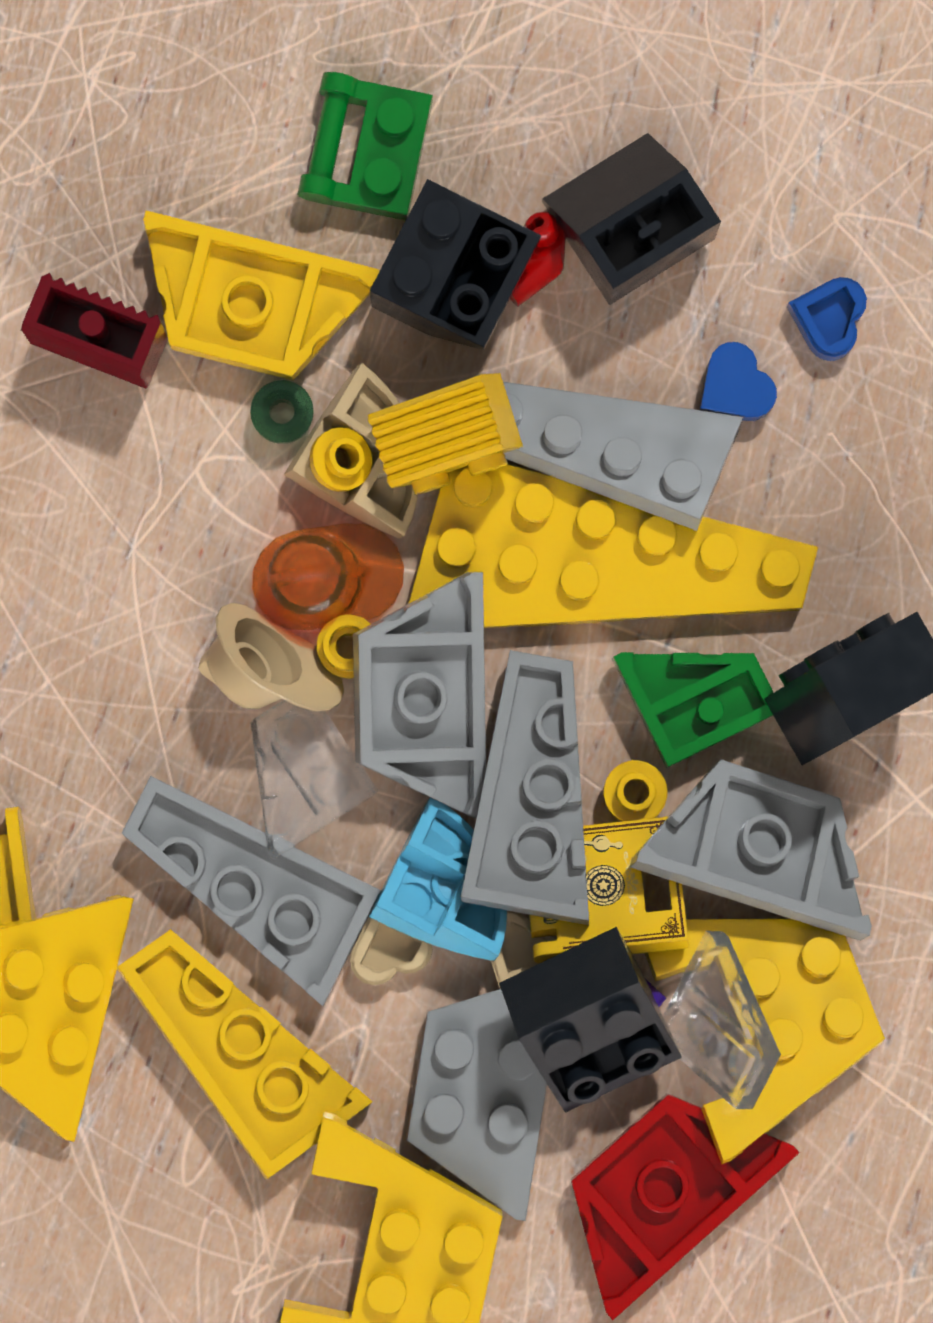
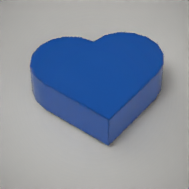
[787,277,867,361]
[699,342,777,421]

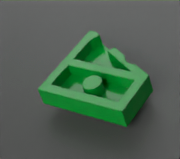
[612,652,774,768]

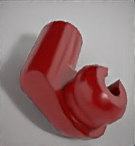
[510,212,566,307]

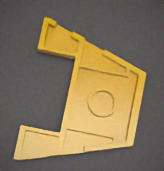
[645,919,885,1164]
[280,1112,503,1323]

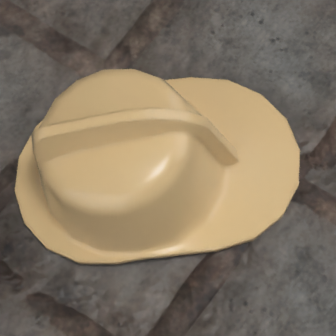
[198,603,344,711]

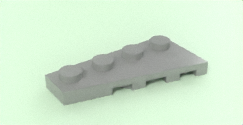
[461,650,589,925]

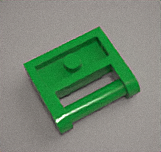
[297,72,433,221]

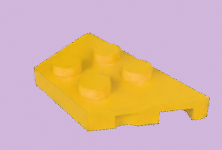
[143,210,380,381]
[0,895,134,1142]

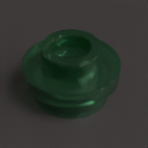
[250,380,314,444]

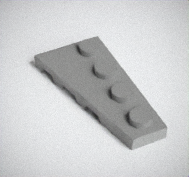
[503,382,743,531]
[122,776,381,1006]

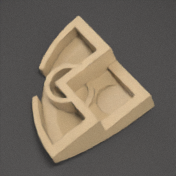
[284,363,418,538]

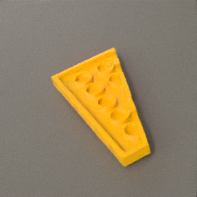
[409,464,818,628]

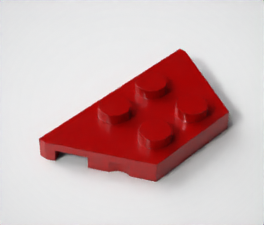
[571,1093,799,1320]

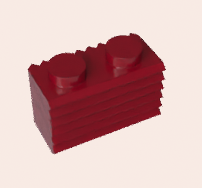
[21,273,168,389]

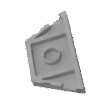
[353,572,486,818]
[630,760,872,941]
[407,989,547,1221]

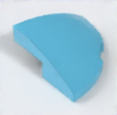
[369,797,507,961]

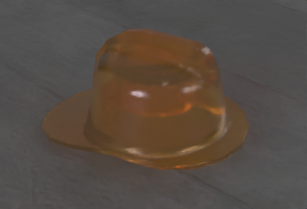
[252,523,404,630]

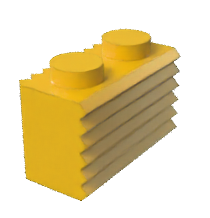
[368,373,523,495]

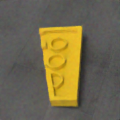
[117,929,373,1179]

